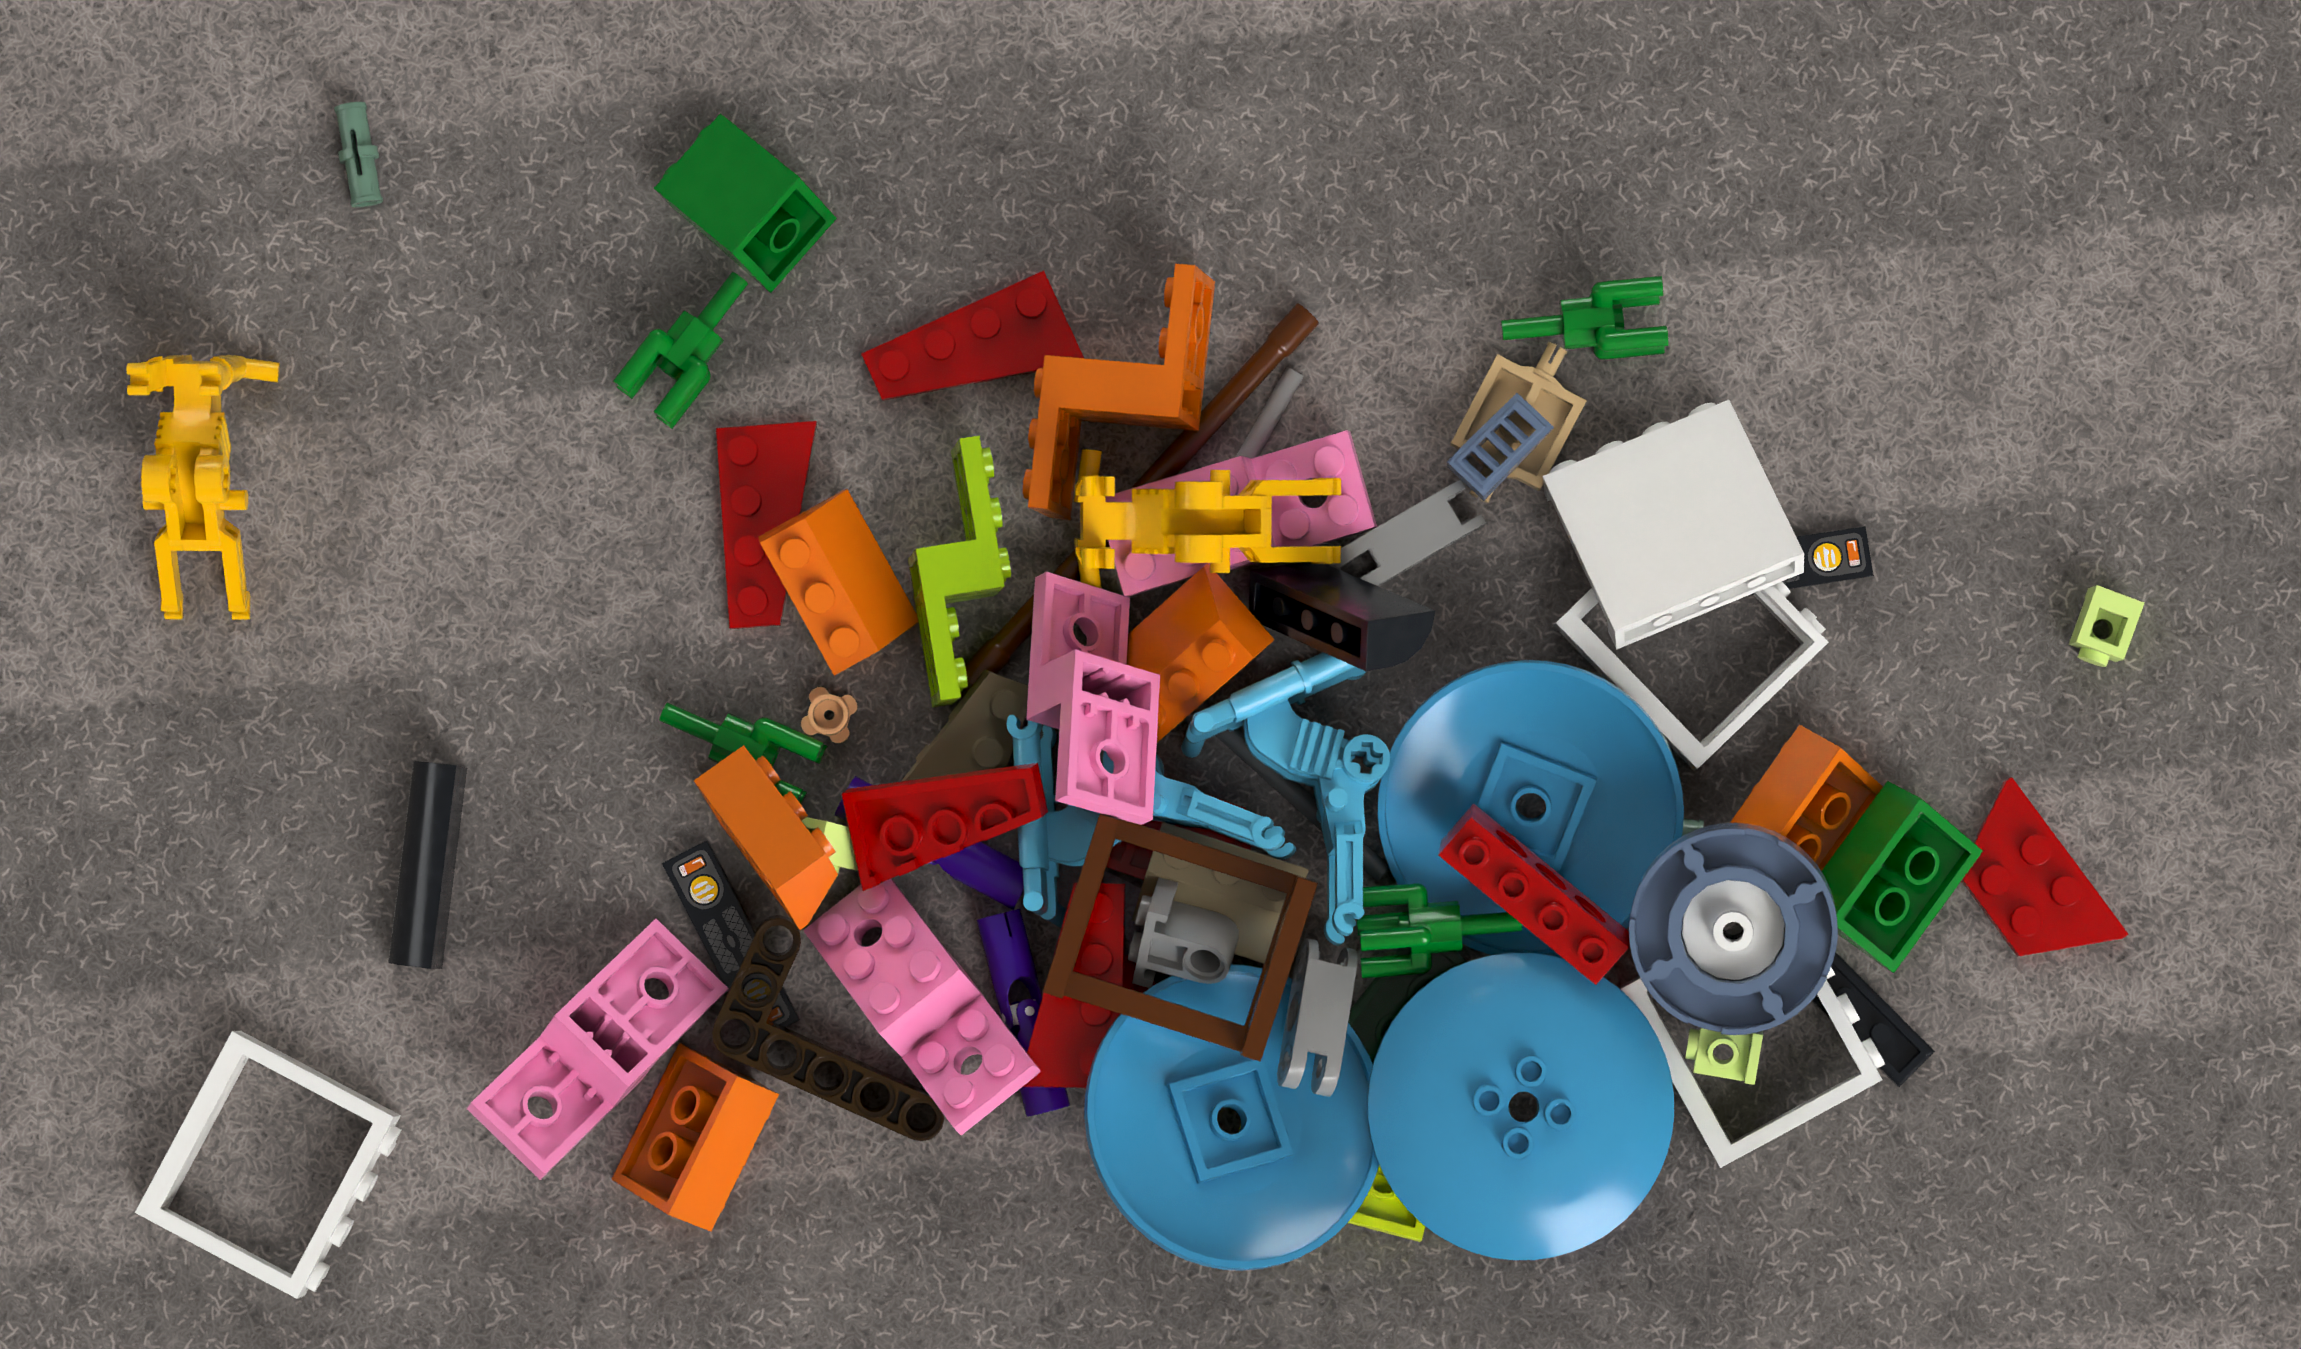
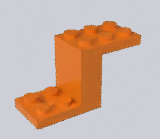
[1023,264,1215,520]

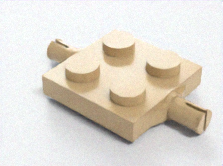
[1450,342,1587,503]

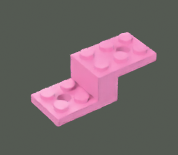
[1106,430,1377,597]
[1026,572,1160,825]
[803,878,1042,1135]
[467,919,729,1180]

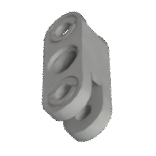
[1336,480,1487,586]
[1277,938,1358,1097]

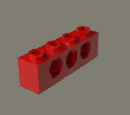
[1438,804,1629,985]

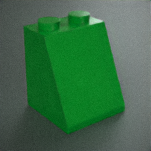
[654,113,837,293]

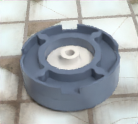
[1629,823,1838,1035]

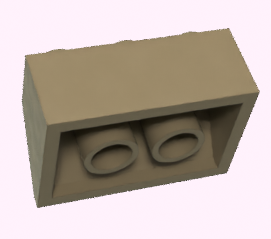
[1132,822,1309,963]

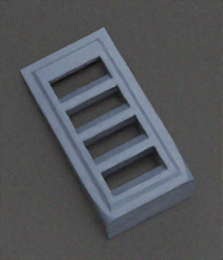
[1447,393,1554,501]

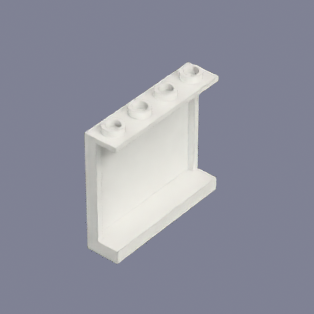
[1542,400,1804,650]

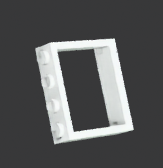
[1553,582,1829,770]
[1621,922,1885,1168]
[135,1030,401,1299]

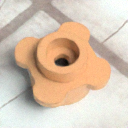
[801,687,858,743]

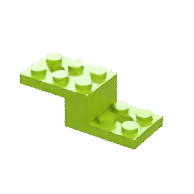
[908,435,1011,708]

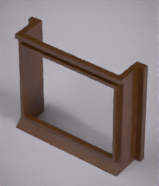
[1043,814,1318,1062]

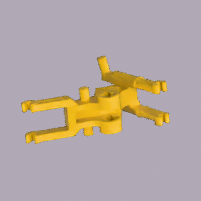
[126,355,280,620]
[1074,449,1341,588]

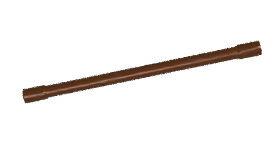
[965,303,1319,686]

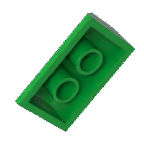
[1821,781,1983,973]

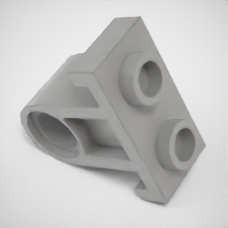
[1127,877,1239,988]

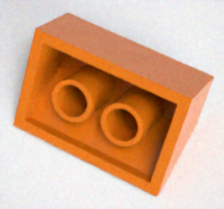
[759,488,918,676]
[1126,563,1275,743]
[1730,724,1883,871]
[694,745,838,930]
[612,1043,779,1232]

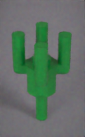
[613,271,748,429]
[1501,276,1669,360]
[659,702,828,805]
[1357,883,1522,978]

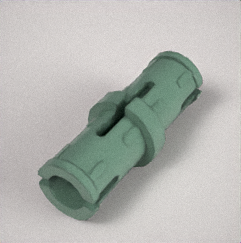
[334,102,383,208]

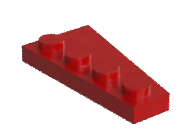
[861,270,1084,401]
[716,421,817,629]
[842,763,1048,891]
[1023,883,1126,1088]

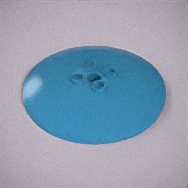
[1377,660,1684,958]
[1367,952,1674,1260]
[1084,964,1379,1271]

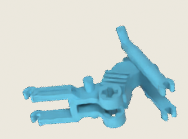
[1181,652,1390,946]
[1006,715,1296,928]

